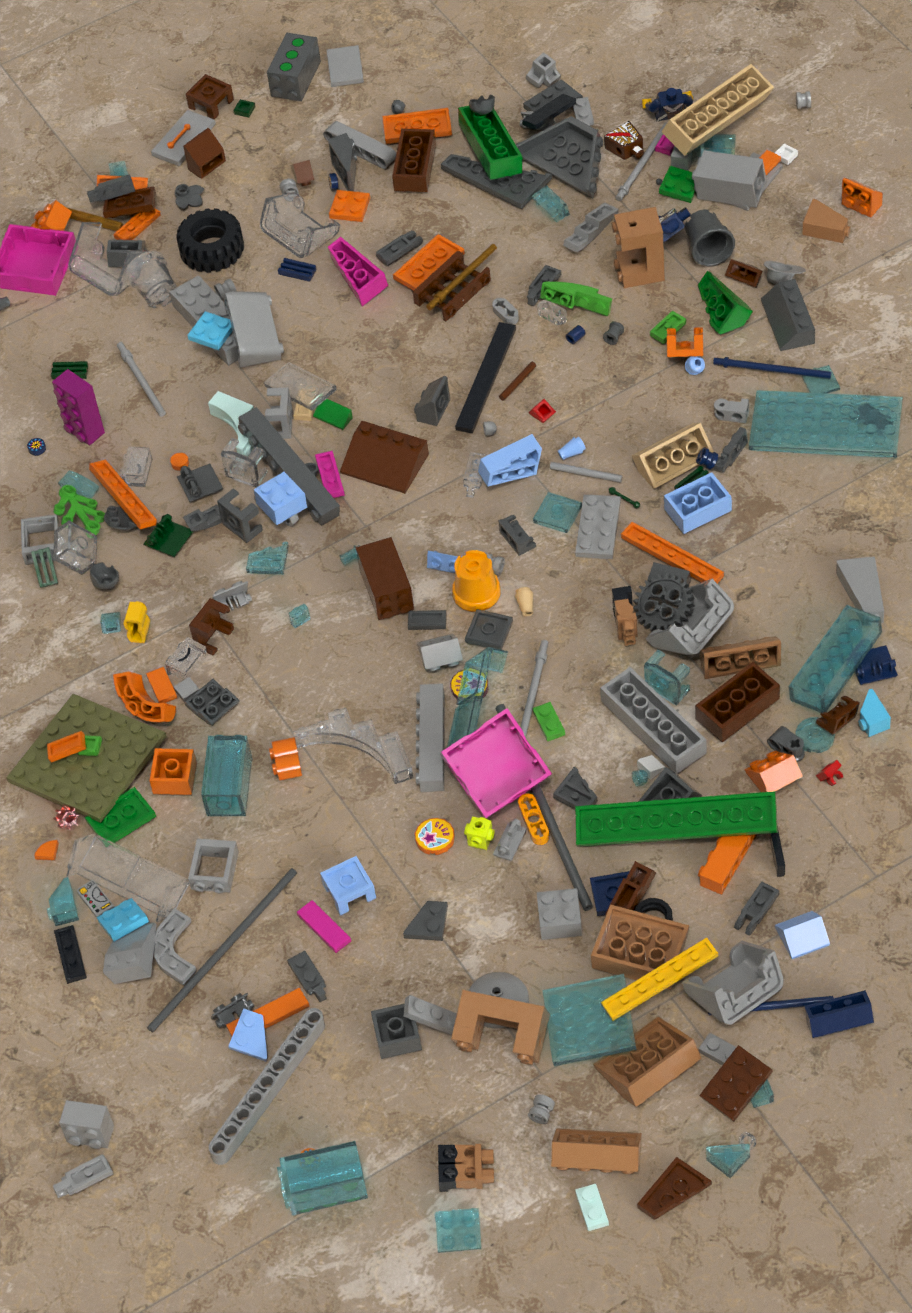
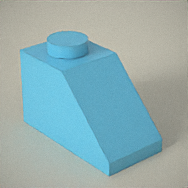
[858,689,891,737]

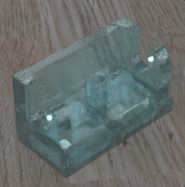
[532,185,570,222]

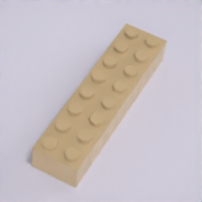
[662,64,774,156]

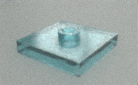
[533,492,582,533]

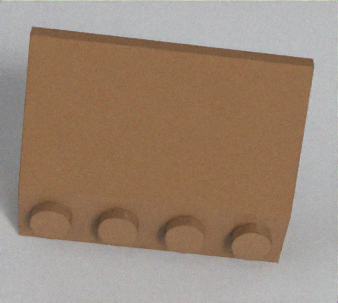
[591,904,689,990]
[593,1017,702,1107]

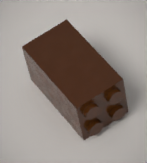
[355,537,414,621]

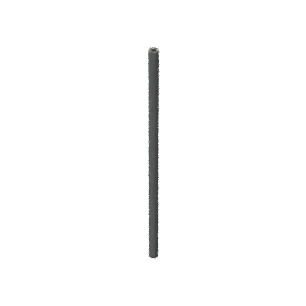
[147,868,297,1033]

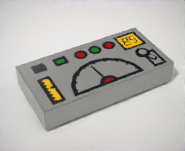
[76,879,114,917]

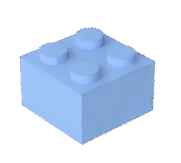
[254,472,307,525]

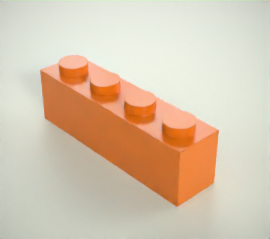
[698,834,757,895]

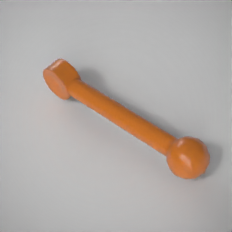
[167,124,191,149]

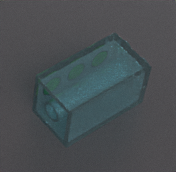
[201,735,252,816]
[277,1141,368,1216]

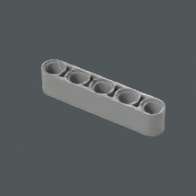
[323,121,396,169]

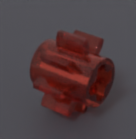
[53,805,80,830]

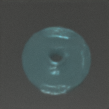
[795,717,835,753]

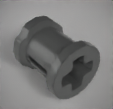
[603,321,624,345]

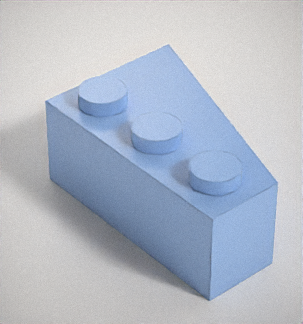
[478,434,542,487]

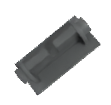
[211,993,254,1028]

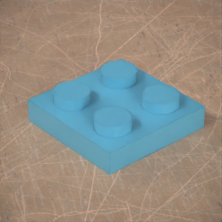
[187,311,233,350]
[96,898,149,941]

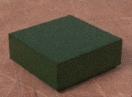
[233,99,256,118]

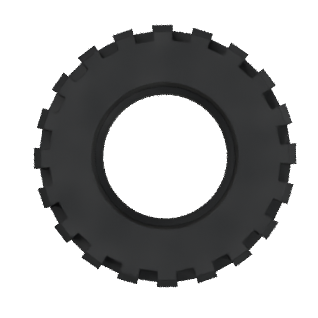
[176,208,244,273]

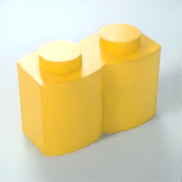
[124,601,150,643]

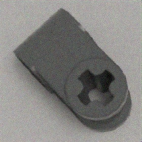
[767,726,805,762]

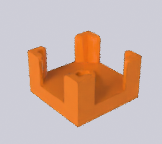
[667,327,703,357]

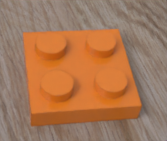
[329,190,370,222]

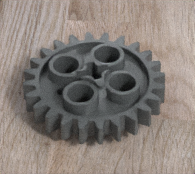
[633,573,695,631]

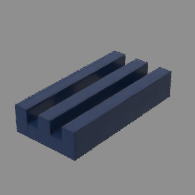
[278,258,317,282]

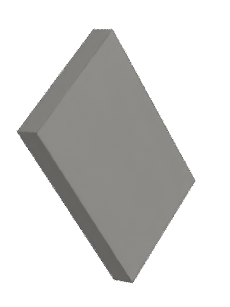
[327,45,364,87]

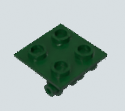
[143,514,194,557]

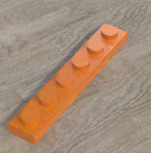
[89,459,157,529]
[621,522,724,584]

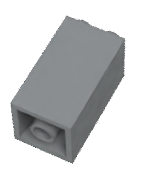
[692,150,767,208]

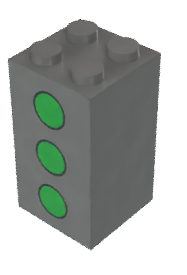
[267,32,321,102]

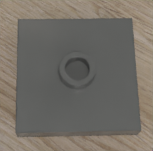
[465,609,513,650]

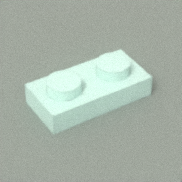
[575,1184,609,1231]

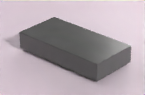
[408,610,447,630]

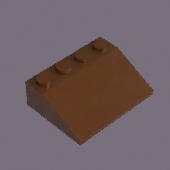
[340,421,429,494]

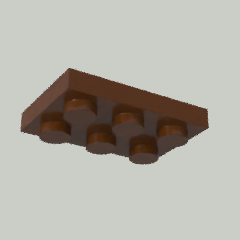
[103,186,156,218]
[699,1045,773,1122]

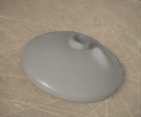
[469,972,529,1028]

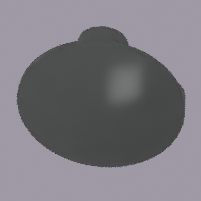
[104,506,137,530]

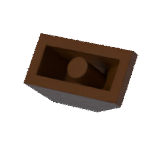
[290,160,315,186]

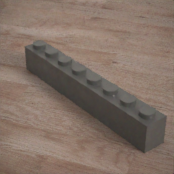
[238,407,340,526]

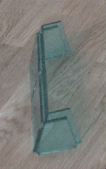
[447,647,508,748]

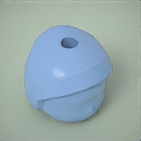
[685,356,705,375]

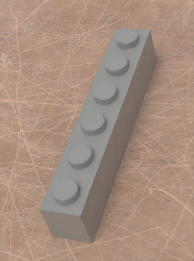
[416,684,445,792]

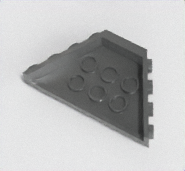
[516,116,603,199]

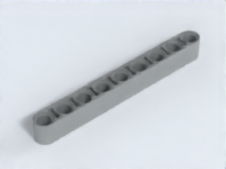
[209,1008,325,1165]

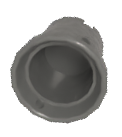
[685,209,735,267]

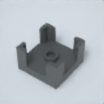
[217,488,263,543]

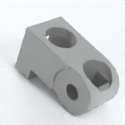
[714,398,749,423]

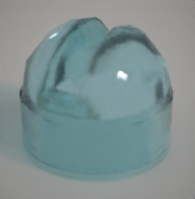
[632,770,648,787]

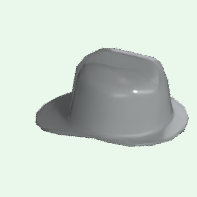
[764,261,806,284]

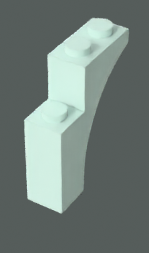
[208,391,256,461]

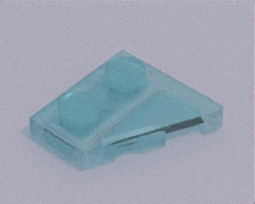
[246,542,289,575]

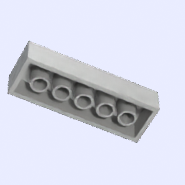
[169,275,239,366]
[600,667,707,774]

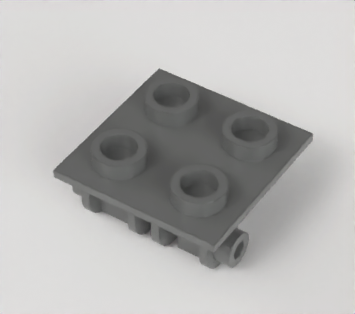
[177,464,223,502]

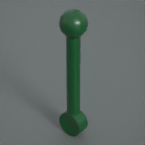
[609,487,640,508]

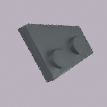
[403,901,448,941]

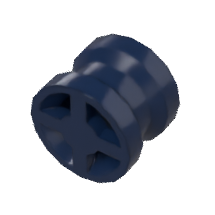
[696,447,718,470]

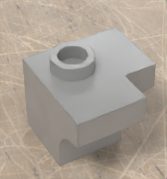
[526,53,561,88]

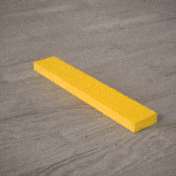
[601,937,719,1021]

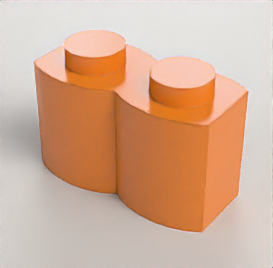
[269,737,302,781]

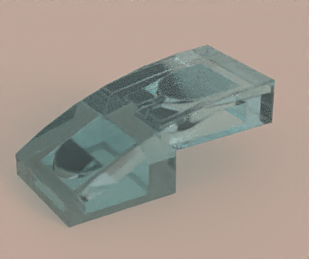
[58,470,100,499]

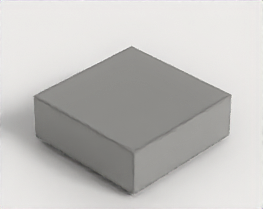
[174,677,200,703]

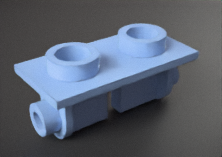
[427,551,462,573]

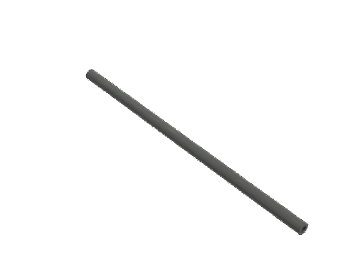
[496,704,593,911]

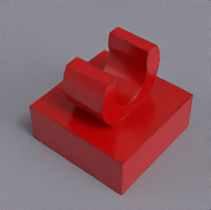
[816,760,843,786]

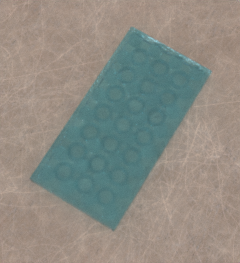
[749,390,903,458]

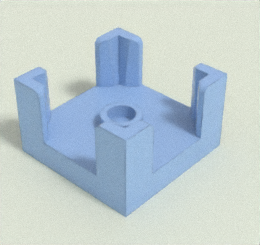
[320,856,376,916]

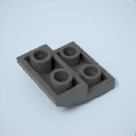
[185,679,240,726]

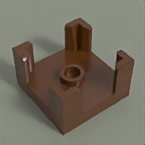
[186,74,234,119]
[189,598,234,656]

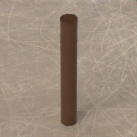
[499,361,536,401]

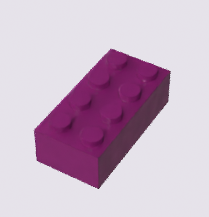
[52,369,105,446]

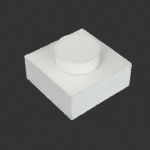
[775,144,798,165]

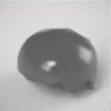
[469,95,495,115]
[90,562,119,590]

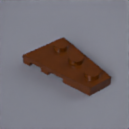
[637,1157,712,1220]

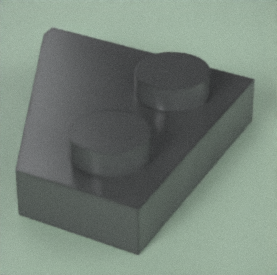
[553,767,598,809]

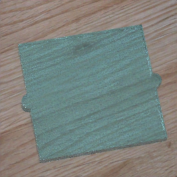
[801,365,840,398]

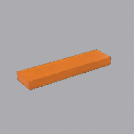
[226,987,310,1036]

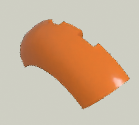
[113,671,176,723]

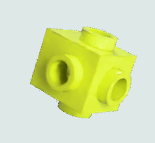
[464,816,495,850]

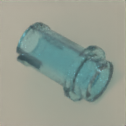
[339,545,360,565]

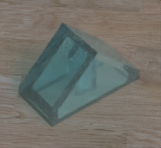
[706,1144,750,1178]

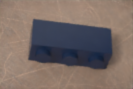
[804,990,874,1038]

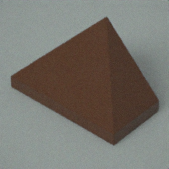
[725,259,763,288]

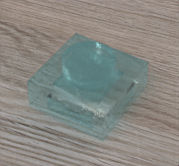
[289,604,310,628]

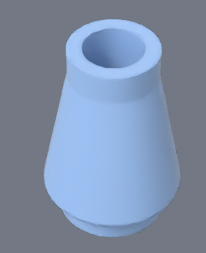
[557,437,586,460]

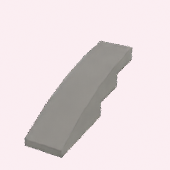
[563,203,619,253]

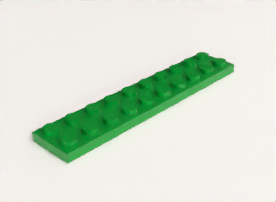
[575,791,778,847]

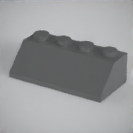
[761,279,815,351]

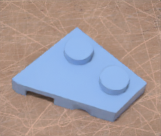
[228,1008,267,1062]

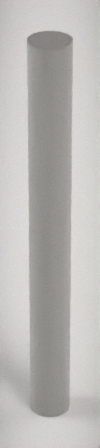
[550,462,623,483]

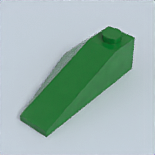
[698,271,753,335]

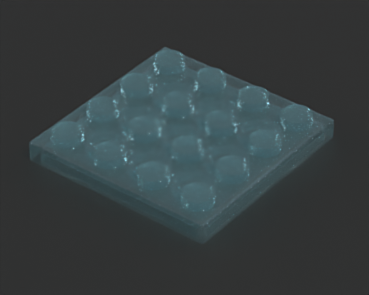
[543,974,637,1066]

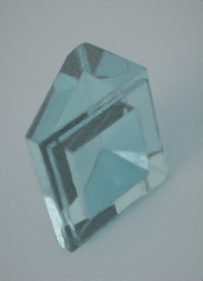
[100,612,121,634]
[751,1079,774,1108]

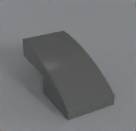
[183,504,222,531]

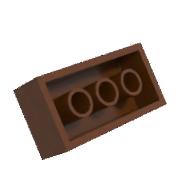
[392,129,436,192]
[695,662,780,742]

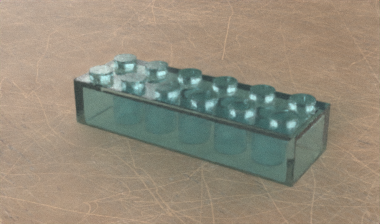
[788,605,882,713]

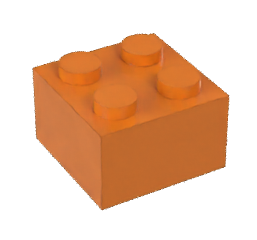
[149,748,197,795]

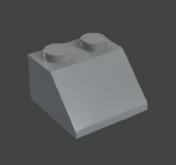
[417,634,463,671]

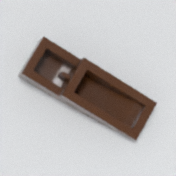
[605,861,656,915]

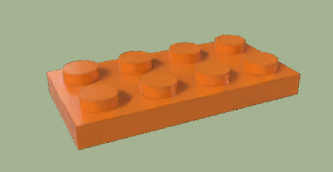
[382,108,452,144]
[393,234,465,291]

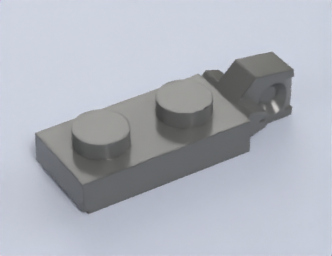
[87,175,135,203]
[527,265,561,306]
[714,427,748,472]
[287,951,327,1002]

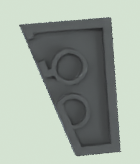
[523,79,583,112]

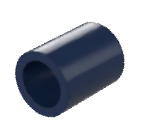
[566,325,586,344]

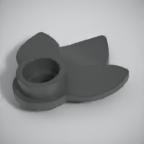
[175,184,204,209]

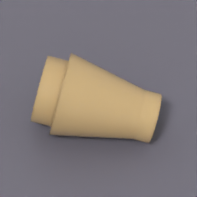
[515,587,533,617]

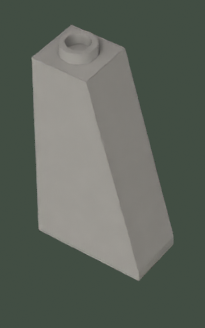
[836,557,884,624]

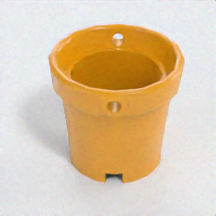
[452,550,501,612]

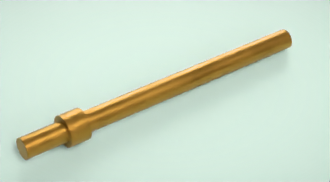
[426,244,497,311]

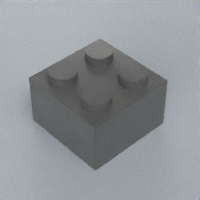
[371,1004,422,1059]

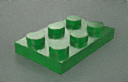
[85,787,156,848]

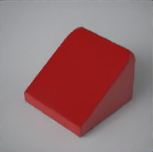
[528,399,556,423]

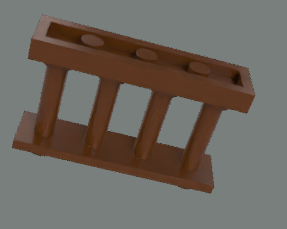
[413,251,491,322]

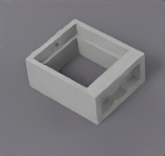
[21,515,62,565]
[188,839,239,893]

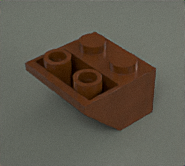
[183,128,226,179]

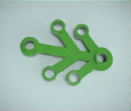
[53,485,105,537]

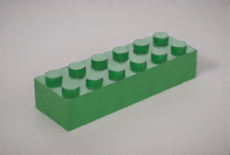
[458,106,523,180]

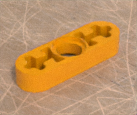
[518,793,549,845]

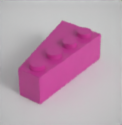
[328,237,388,307]

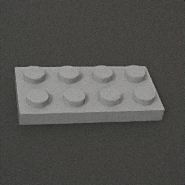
[575,494,621,559]

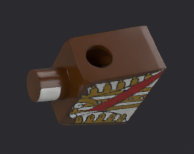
[604,121,644,160]

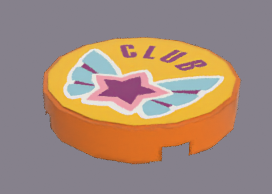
[415,818,455,855]

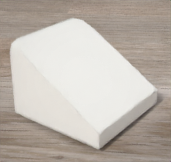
[637,755,665,780]

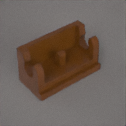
[816,696,860,734]

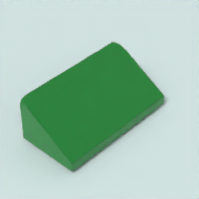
[313,397,353,430]

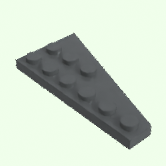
[441,154,552,209]

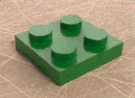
[659,166,696,203]

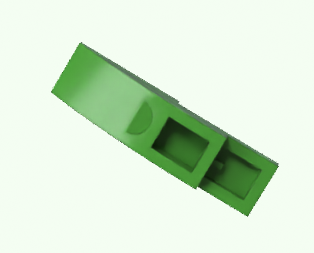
[540,282,612,316]

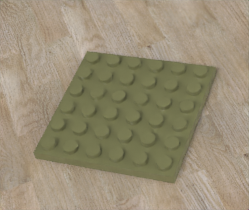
[6,694,167,823]

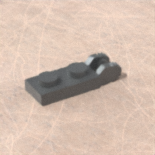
[376,230,423,266]
[734,882,780,936]

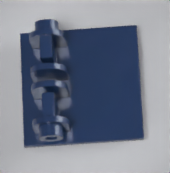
[849,645,898,685]

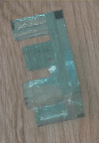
[644,650,690,706]

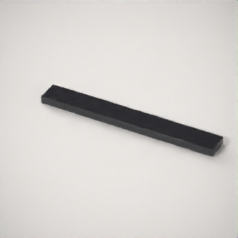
[455,322,516,434]

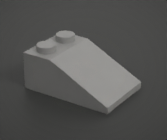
[103,922,156,984]

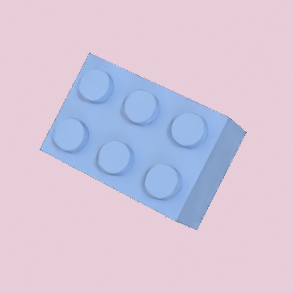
[664,472,732,534]

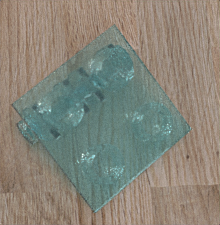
[435,1208,481,1253]

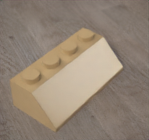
[631,423,714,489]

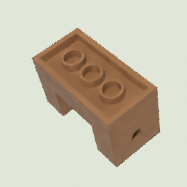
[611,207,665,288]
[451,990,550,1065]

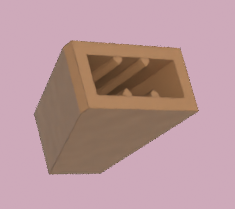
[803,199,850,243]

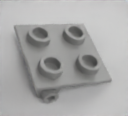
[212,581,252,615]

